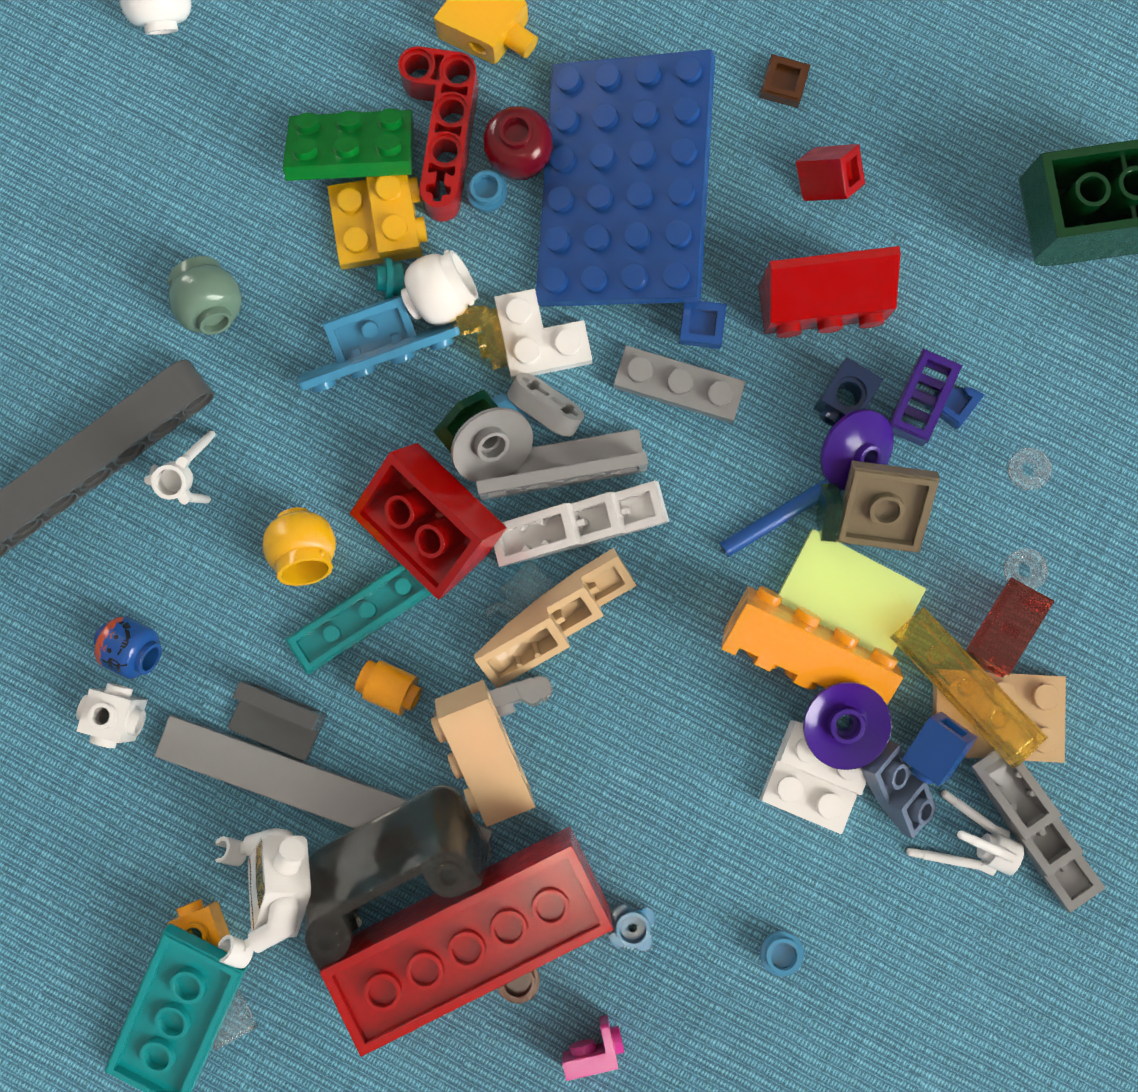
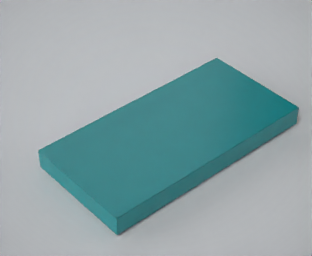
[104,923,249,1092]

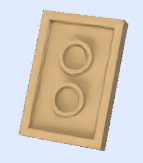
[932,670,1066,763]

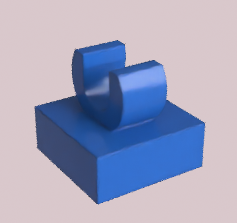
[679,301,727,349]

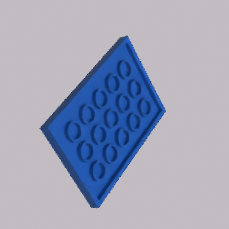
[536,49,715,307]

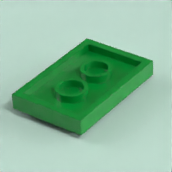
[283,108,414,181]

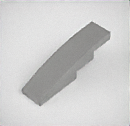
[970,742,1106,913]

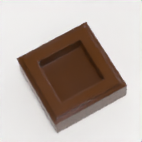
[759,54,810,108]

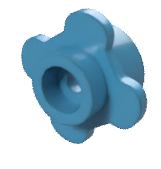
[610,904,655,951]

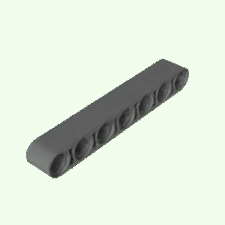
[0,359,214,558]

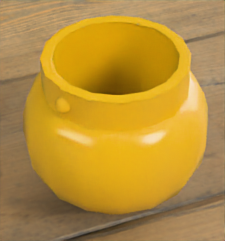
[262,507,336,586]

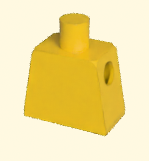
[434,0,538,64]

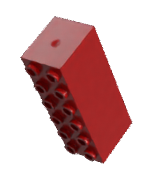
[319,826,613,1057]

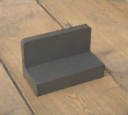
[228,681,327,760]

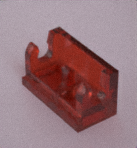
[964,577,1054,678]

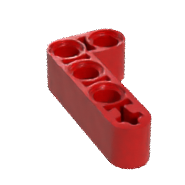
[398,46,479,222]

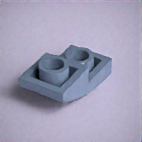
[861,741,936,839]

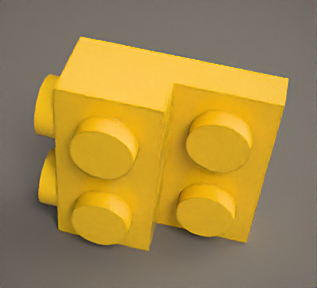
[327,175,428,270]

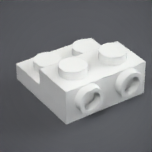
[759,720,867,834]

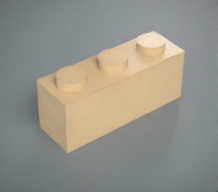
[431,680,535,827]

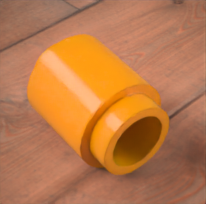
[355,660,422,716]

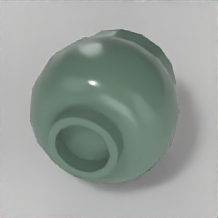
[167,256,242,335]

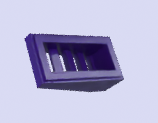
[888,348,963,446]

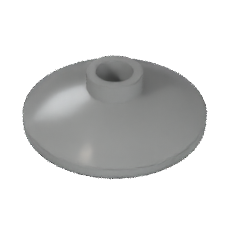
[451,407,533,482]

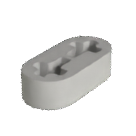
[507,373,584,437]

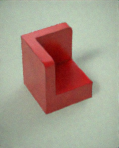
[796,144,865,201]

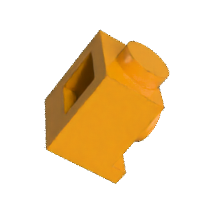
[167,899,230,952]

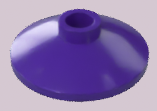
[820,409,894,491]
[803,682,892,770]

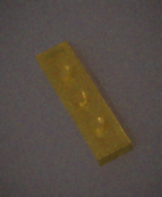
[890,607,1048,768]

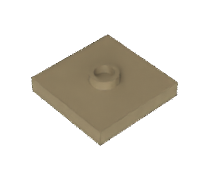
[834,460,940,553]

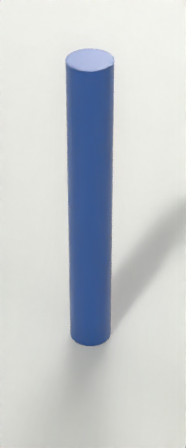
[719,479,835,557]

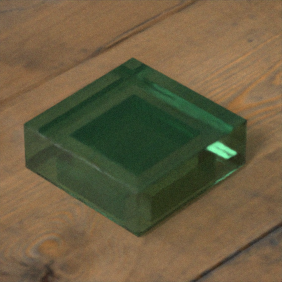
[816,483,844,542]

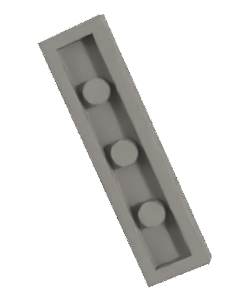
[476,429,648,501]

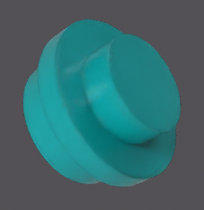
[375,258,404,300]

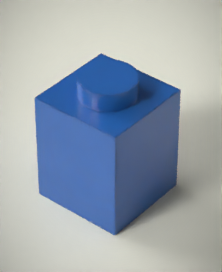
[902,712,978,786]

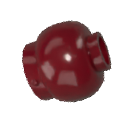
[483,106,553,180]

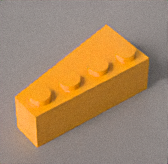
[721,586,904,705]

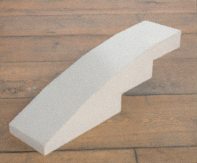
[494,480,669,567]

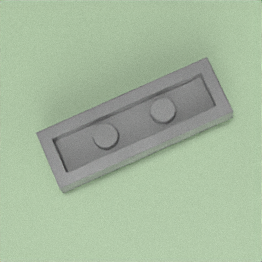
[613,346,746,424]

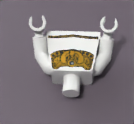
[215,828,311,969]

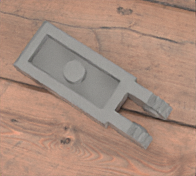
[433,675,553,718]

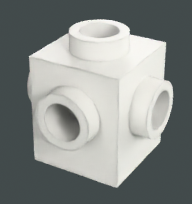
[76,683,148,748]

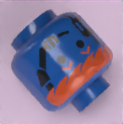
[94,616,162,679]

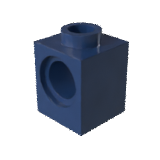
[813,357,883,427]

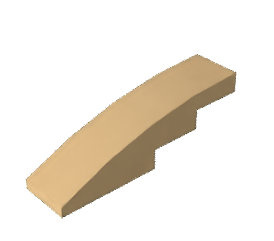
[474,548,637,689]

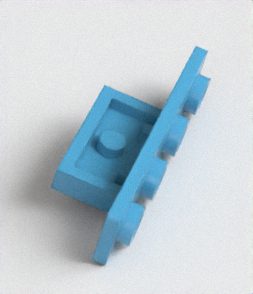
[298,294,461,393]

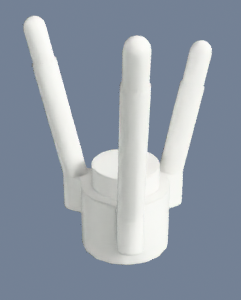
[144,430,216,505]
[906,790,1024,876]

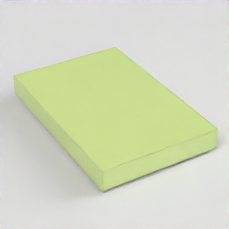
[778,529,927,655]

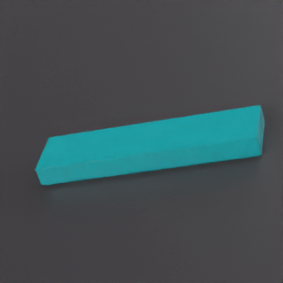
[284,563,432,675]

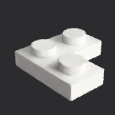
[494,289,592,380]

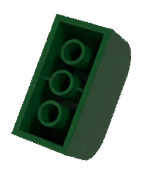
[1019,139,1138,266]

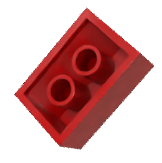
[758,246,901,338]
[349,442,507,600]

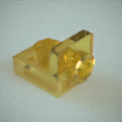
[456,306,509,370]

